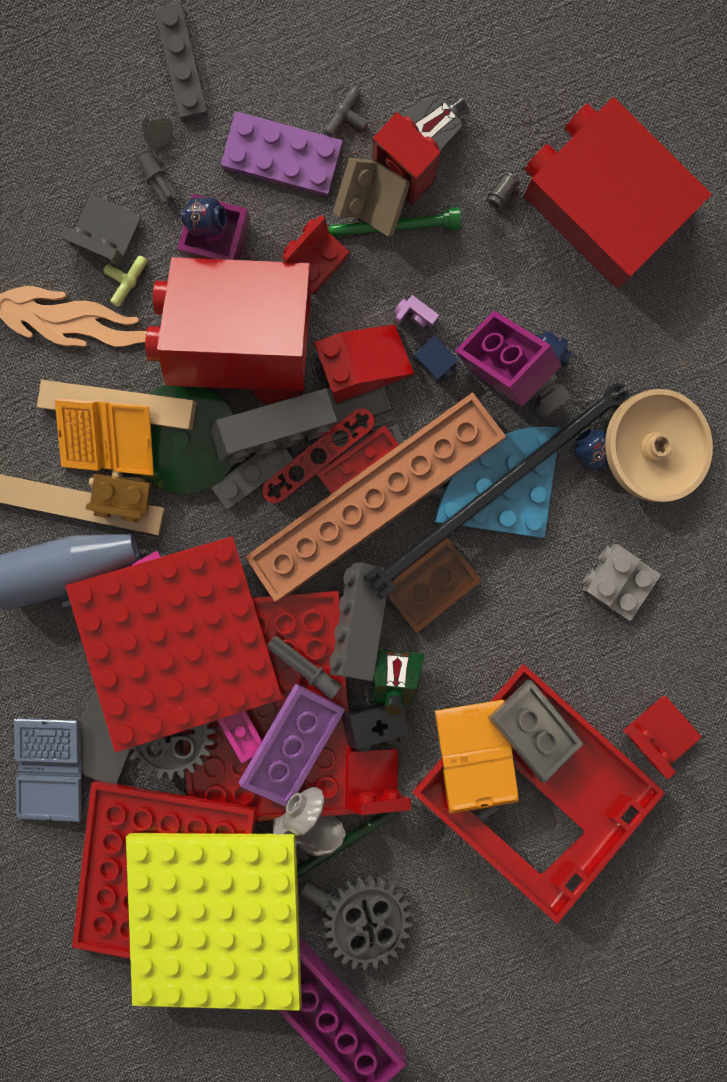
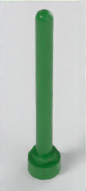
[328,207,461,237]

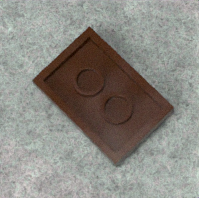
[387,537,482,633]

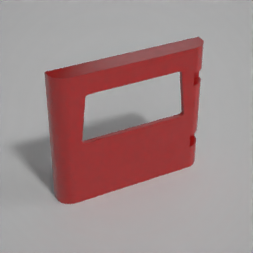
[412,664,665,924]

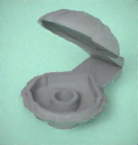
[273,787,346,856]

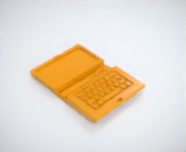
[55,399,154,475]
[435,700,518,814]

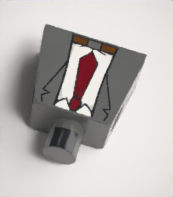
[401,94,469,159]

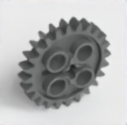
[129,722,217,780]
[322,875,412,971]

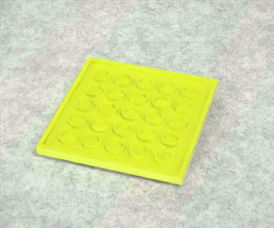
[126,833,302,1010]

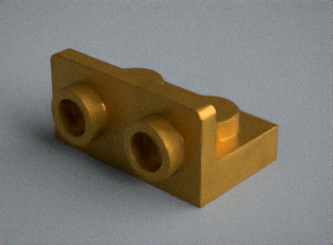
[86,474,152,522]

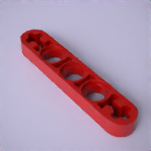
[262,408,375,503]

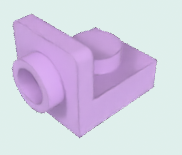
[394,295,439,329]

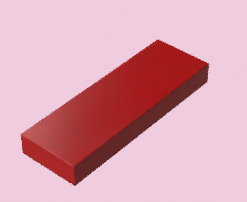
[316,425,399,494]

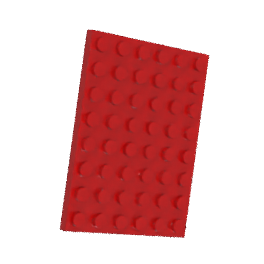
[182,590,357,822]

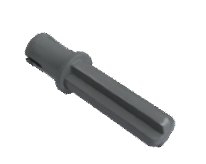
[267,636,342,699]

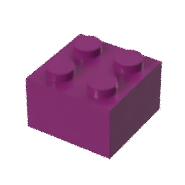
[177,194,251,260]

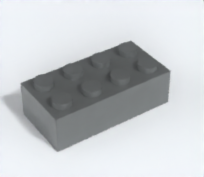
[210,389,337,465]

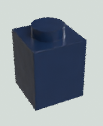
[413,335,458,383]

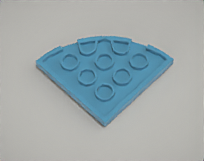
[434,426,560,538]

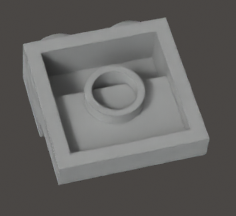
[582,544,661,621]

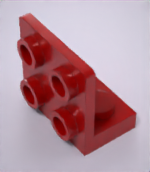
[282,215,350,295]
[623,696,701,780]
[345,748,411,815]

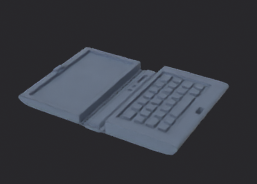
[14,719,82,822]

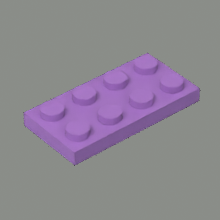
[221,111,343,197]
[238,684,345,807]

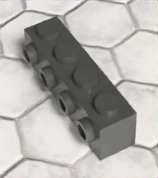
[330,563,387,681]

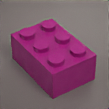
[455,310,562,407]

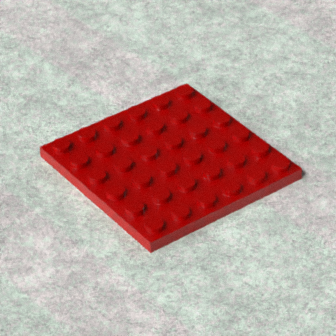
[65,536,282,753]
[72,781,257,959]

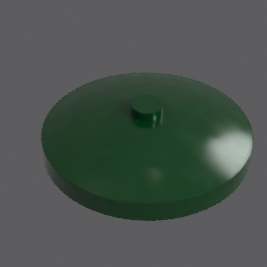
[142,384,235,494]

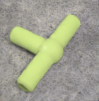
[103,256,148,307]

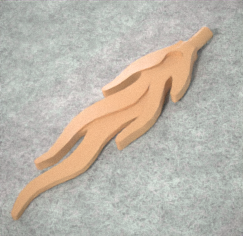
[0,286,146,347]

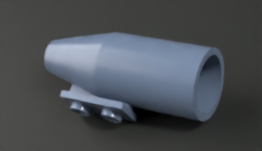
[0,534,140,611]

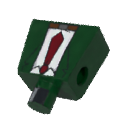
[371,650,424,715]

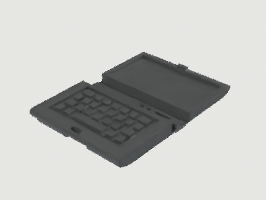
[315,386,404,458]

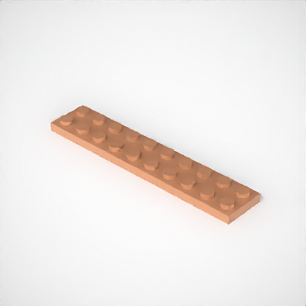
[245,392,506,603]

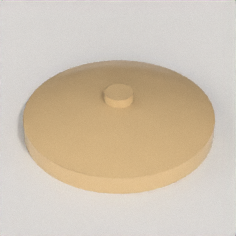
[605,389,713,502]

